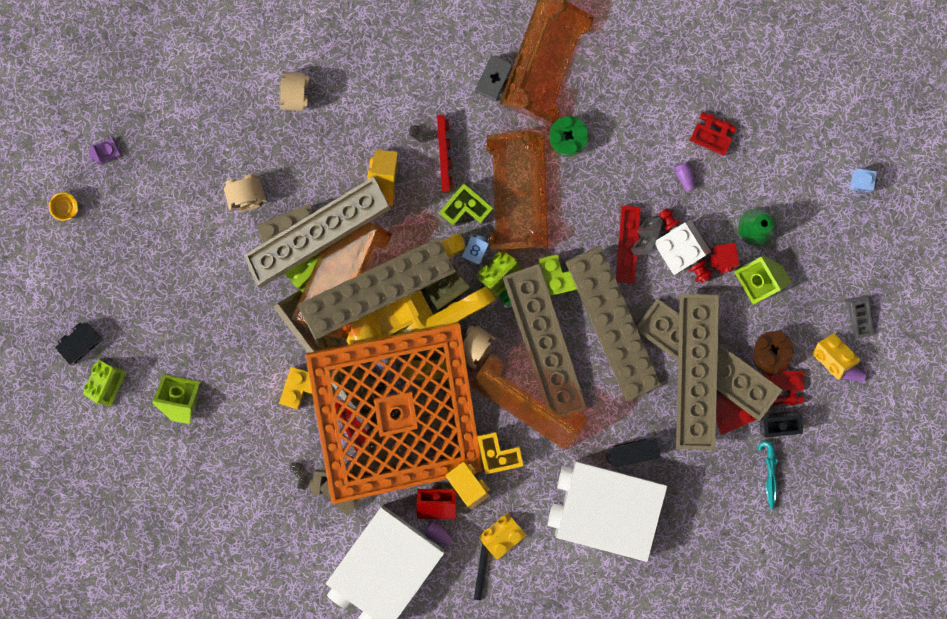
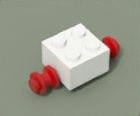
[655,208,712,283]

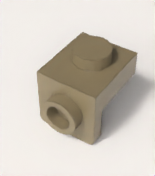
[309,467,327,495]

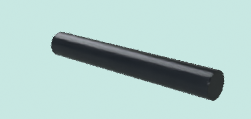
[474,543,489,601]

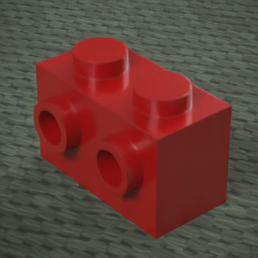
[710,243,739,274]
[417,489,456,519]

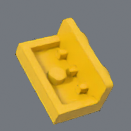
[813,333,860,380]
[479,513,527,560]

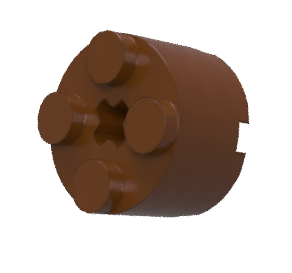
[753,331,794,375]

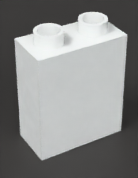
[547,460,667,562]
[326,505,445,619]

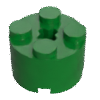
[549,116,588,157]

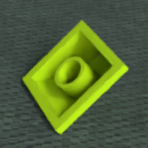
[734,255,792,305]
[153,374,200,424]

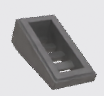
[847,296,874,339]

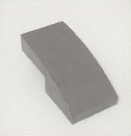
[630,217,662,255]

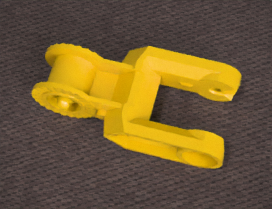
[340,232,497,345]

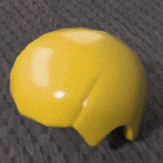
[49,192,78,221]

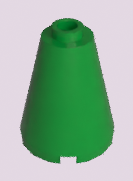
[738,208,776,246]

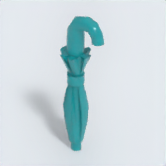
[757,440,778,509]

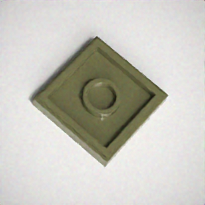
[423,265,470,310]

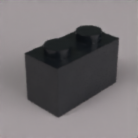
[55,322,103,365]
[759,411,803,438]

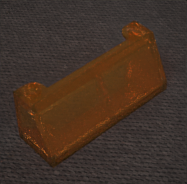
[500,0,594,124]
[485,131,548,251]
[292,223,392,340]
[470,353,589,450]

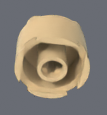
[279,71,309,111]
[224,174,267,212]
[463,325,497,370]

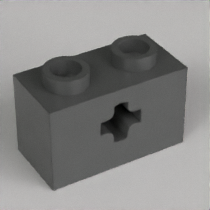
[475,55,514,102]

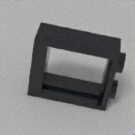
[606,437,661,468]

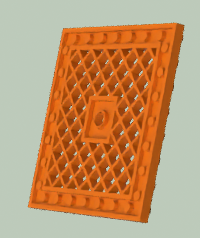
[305,322,482,504]

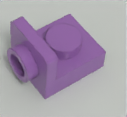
[89,138,121,165]

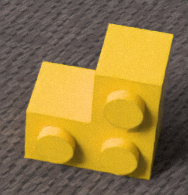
[367,150,398,205]
[279,367,312,409]
[477,432,523,474]
[445,462,490,510]

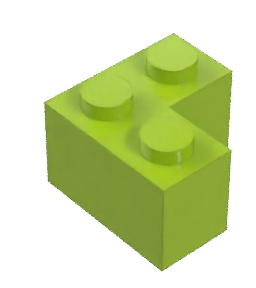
[439,184,493,227]
[538,254,577,296]

